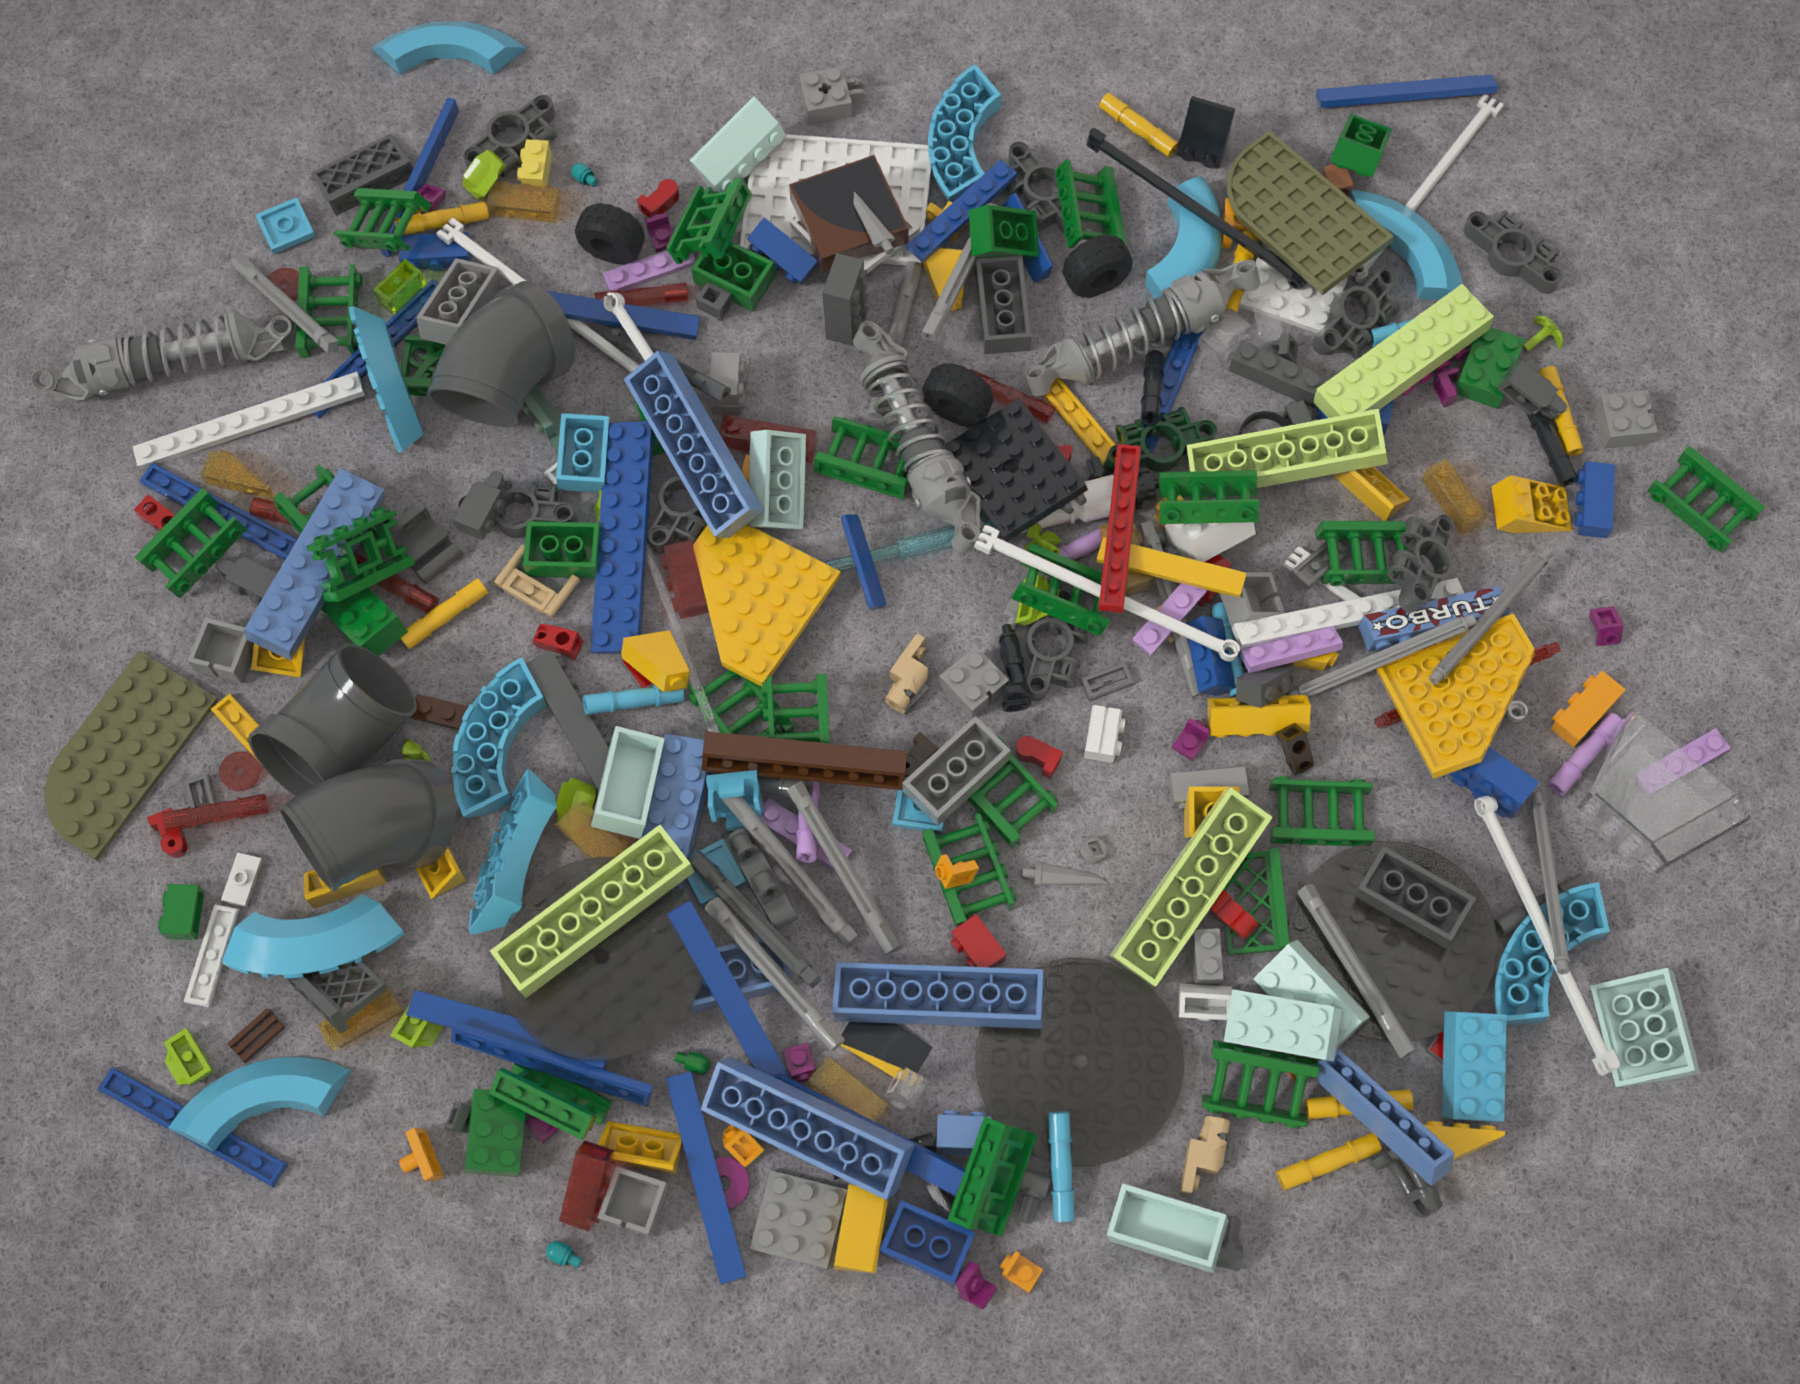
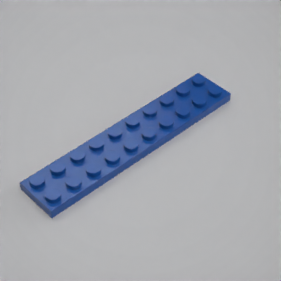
[590,421,654,654]

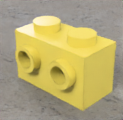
[517,139,552,193]

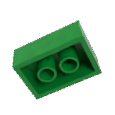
[1330,113,1392,177]
[968,204,1039,261]
[691,241,776,311]
[1456,327,1525,409]
[523,521,601,578]
[321,588,408,656]
[463,1089,525,1177]

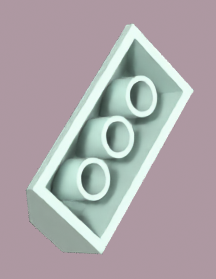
[690,96,787,193]
[748,430,806,530]

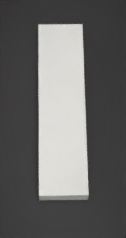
[184,904,240,1008]

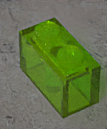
[373,259,426,315]

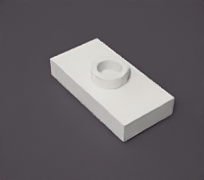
[221,852,263,907]

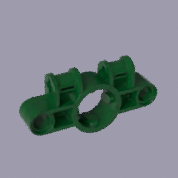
[1104,407,1217,474]

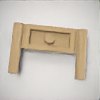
[493,545,580,618]

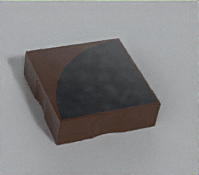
[789,155,909,273]

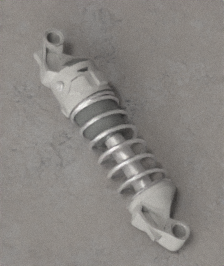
[1025,260,1261,396]
[31,310,294,401]
[853,321,984,554]

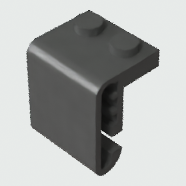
[389,501,463,584]

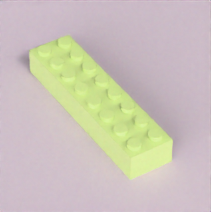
[1314,284,1494,418]
[1187,409,1388,498]
[1109,787,1273,987]
[490,825,694,998]

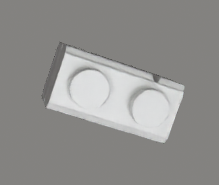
[1084,705,1126,763]

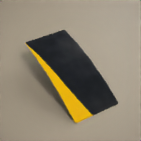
[840,1022,933,1087]

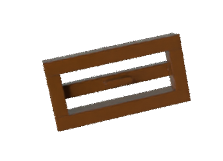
[227,1008,285,1063]

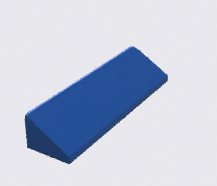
[1001,193,1053,282]
[841,514,886,610]

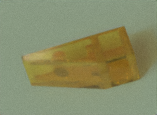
[201,450,275,500]

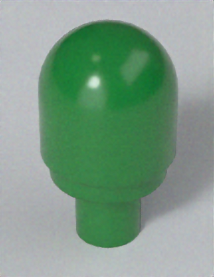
[674,1051,711,1075]

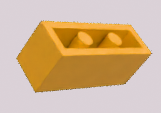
[1550,671,1626,748]

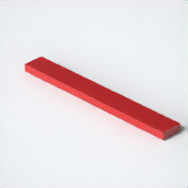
[1098,444,1141,613]

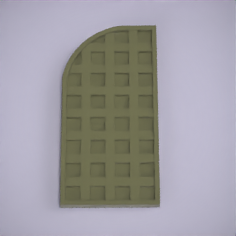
[1227,130,1394,295]
[45,651,219,861]

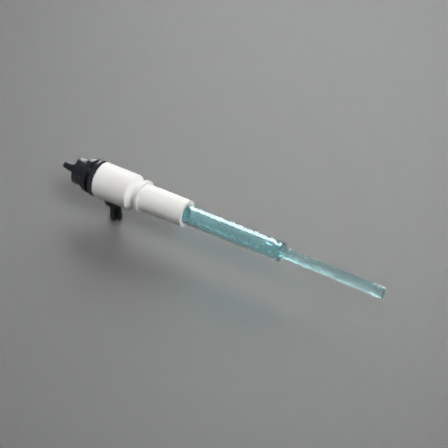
[823,456,1160,570]

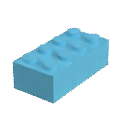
[1442,1011,1507,1122]

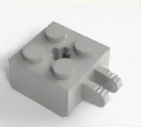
[799,66,866,125]

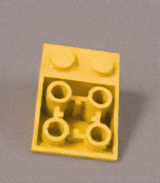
[1491,475,1572,533]
[1424,1121,1505,1161]

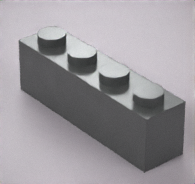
[1229,340,1327,408]

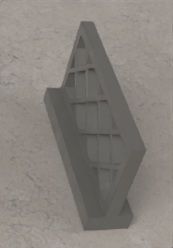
[311,134,413,216]
[287,961,388,1034]

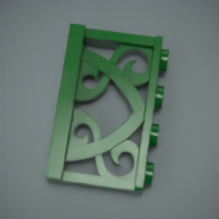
[401,334,446,396]

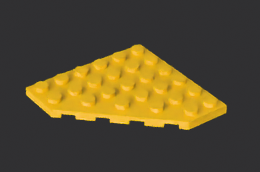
[693,524,841,687]
[1375,613,1535,779]

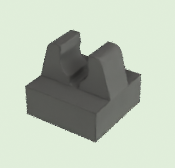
[1272,333,1298,363]
[444,1103,471,1133]

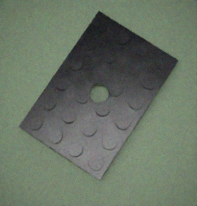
[945,398,1088,542]

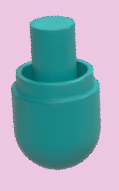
[571,163,599,187]
[546,1240,583,1268]

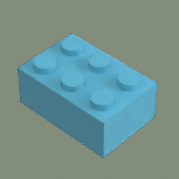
[556,413,610,493]

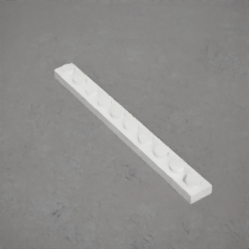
[132,372,365,469]
[1232,578,1464,649]

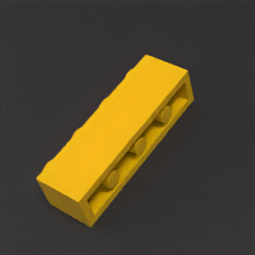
[1207,695,1311,738]

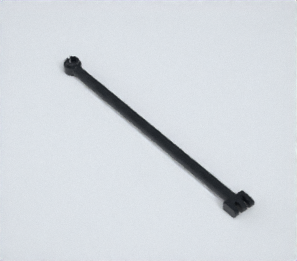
[1086,128,1307,290]

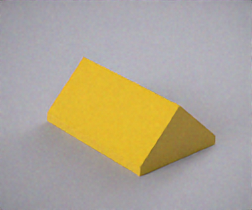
[1333,467,1411,521]
[415,846,467,899]
[304,867,387,909]
[595,1121,683,1175]
[833,1184,888,1273]

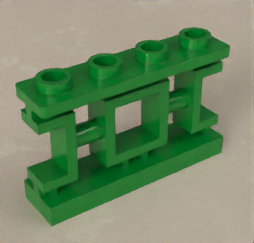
[667,178,753,264]
[306,507,415,602]
[489,1063,612,1140]
[948,1116,1037,1236]

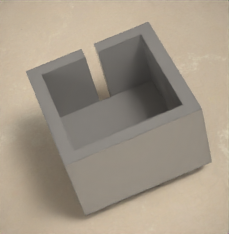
[709,352,747,416]
[1594,390,1658,449]
[1220,572,1285,628]
[188,617,254,683]
[939,646,1009,719]
[598,1166,670,1238]

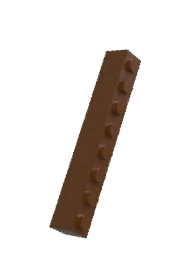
[702,731,906,790]

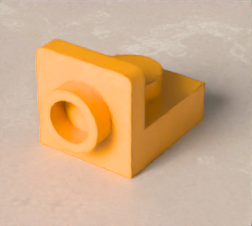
[935,854,979,889]
[722,1125,764,1167]
[1000,1250,1043,1293]

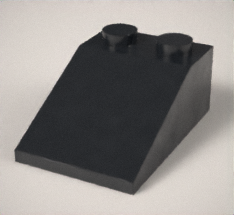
[1177,96,1235,168]

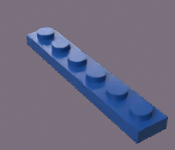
[907,159,1017,263]

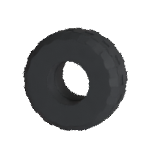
[575,203,645,265]
[1062,234,1133,298]
[922,363,994,427]

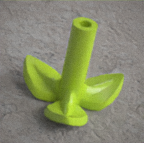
[1523,316,1563,352]
[1025,523,1062,554]
[401,738,432,763]

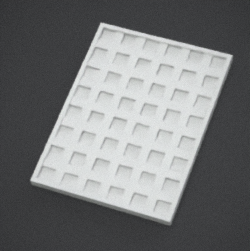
[740,134,931,266]

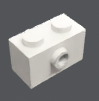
[1178,983,1232,1021]

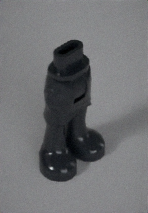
[999,624,1032,712]

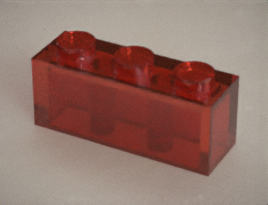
[661,540,709,619]
[559,1140,616,1232]

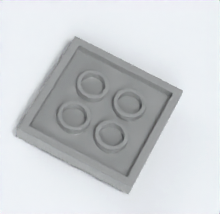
[750,1170,847,1269]

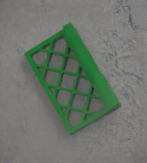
[1222,847,1289,955]

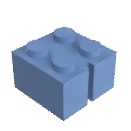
[936,1110,991,1156]

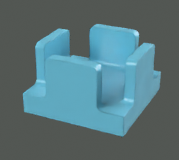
[706,770,764,831]

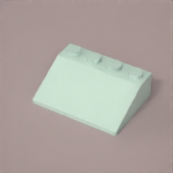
[1590,968,1701,1088]

